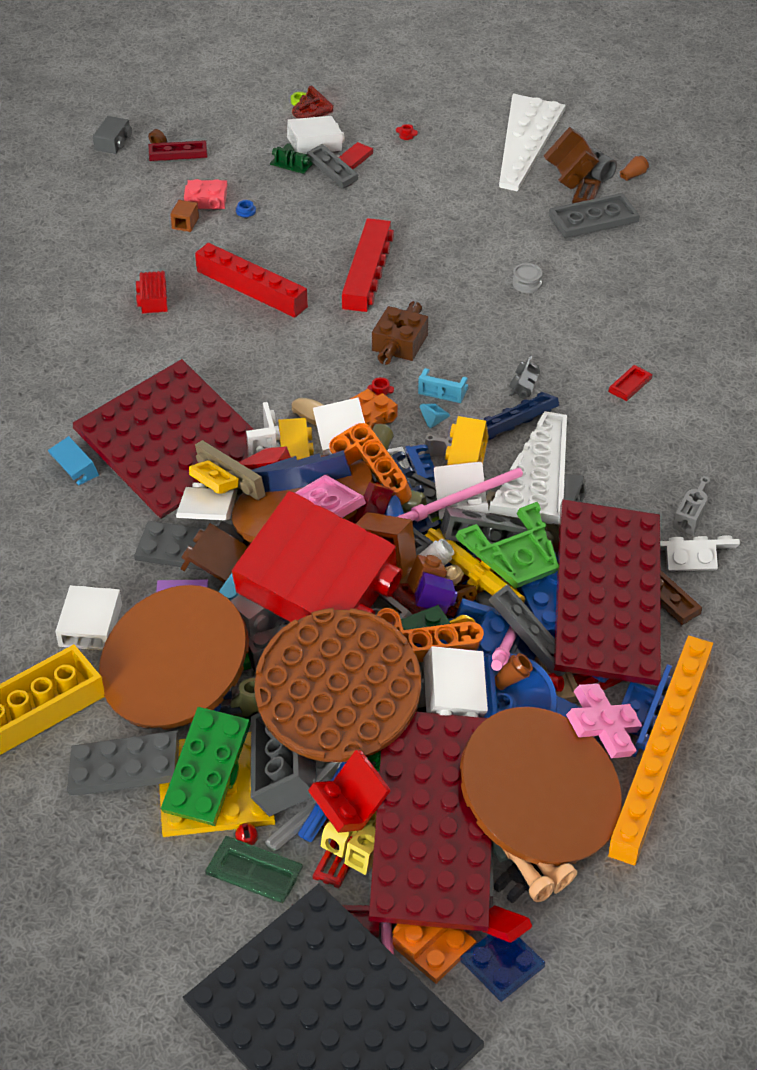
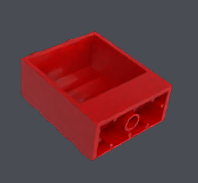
[231,491,403,622]

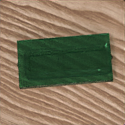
[205,836,303,904]

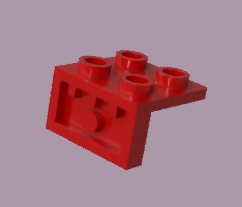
[308,750,390,833]

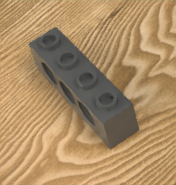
[440,506,547,544]

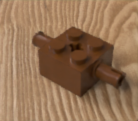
[372,301,428,365]

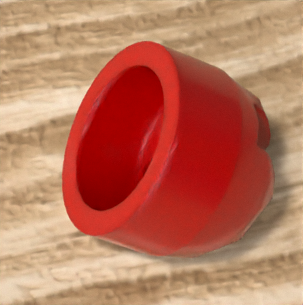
[235,823,258,847]

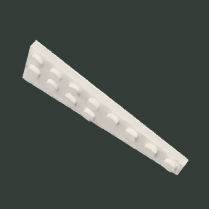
[499,94,566,191]
[489,411,567,524]

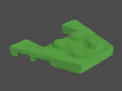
[455,502,559,589]

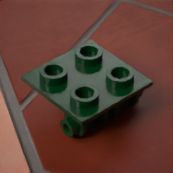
[270,143,313,174]

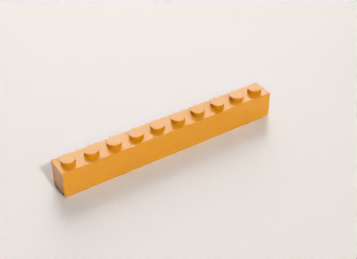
[608,635,713,866]

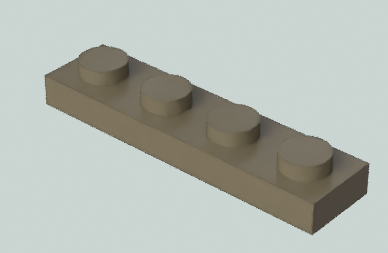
[195,440,265,500]

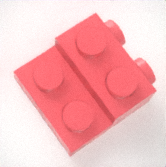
[184,179,228,209]

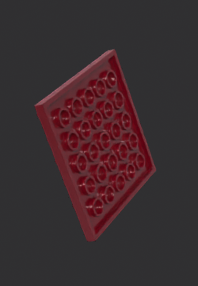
[73,359,254,519]

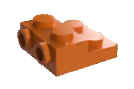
[351,389,398,429]
[393,924,477,984]

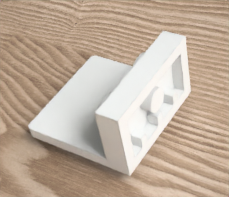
[246,402,280,457]
[434,462,489,519]

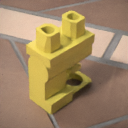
[321,812,376,875]

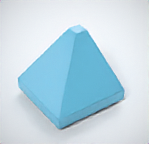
[420,404,450,428]

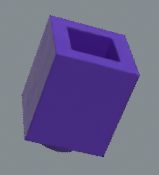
[415,572,457,614]

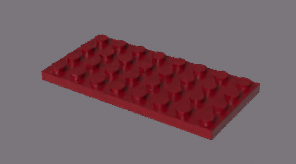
[553,499,661,686]
[368,712,491,932]

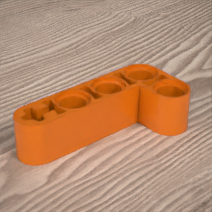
[329,423,412,505]
[377,608,484,662]

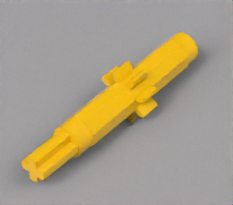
[425,528,525,603]

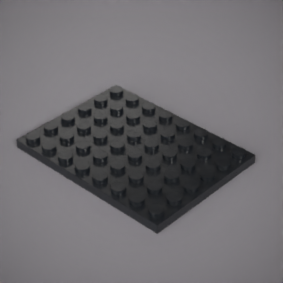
[183,884,484,1070]

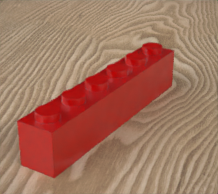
[342,218,394,312]
[195,242,308,318]

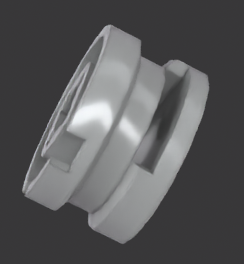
[513,263,543,293]

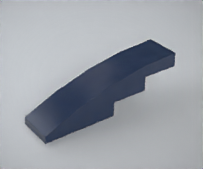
[252,450,352,492]

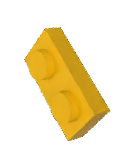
[189,460,238,494]

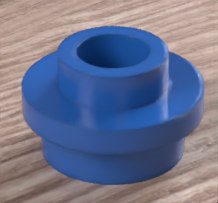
[236,200,256,217]

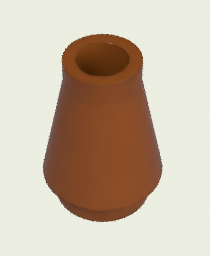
[620,155,649,181]
[495,653,533,690]

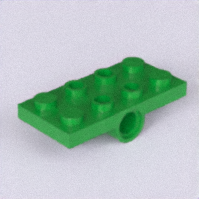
[161,707,251,826]

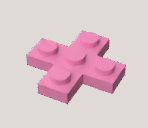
[566,684,642,759]

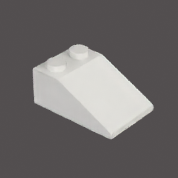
[176,483,237,520]

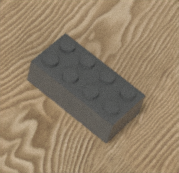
[251,713,316,817]

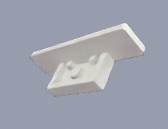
[660,535,740,572]

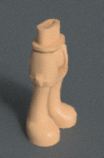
[503,850,577,902]

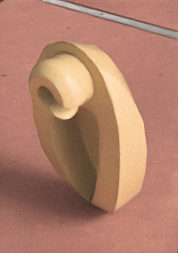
[291,398,323,425]
[445,564,464,586]

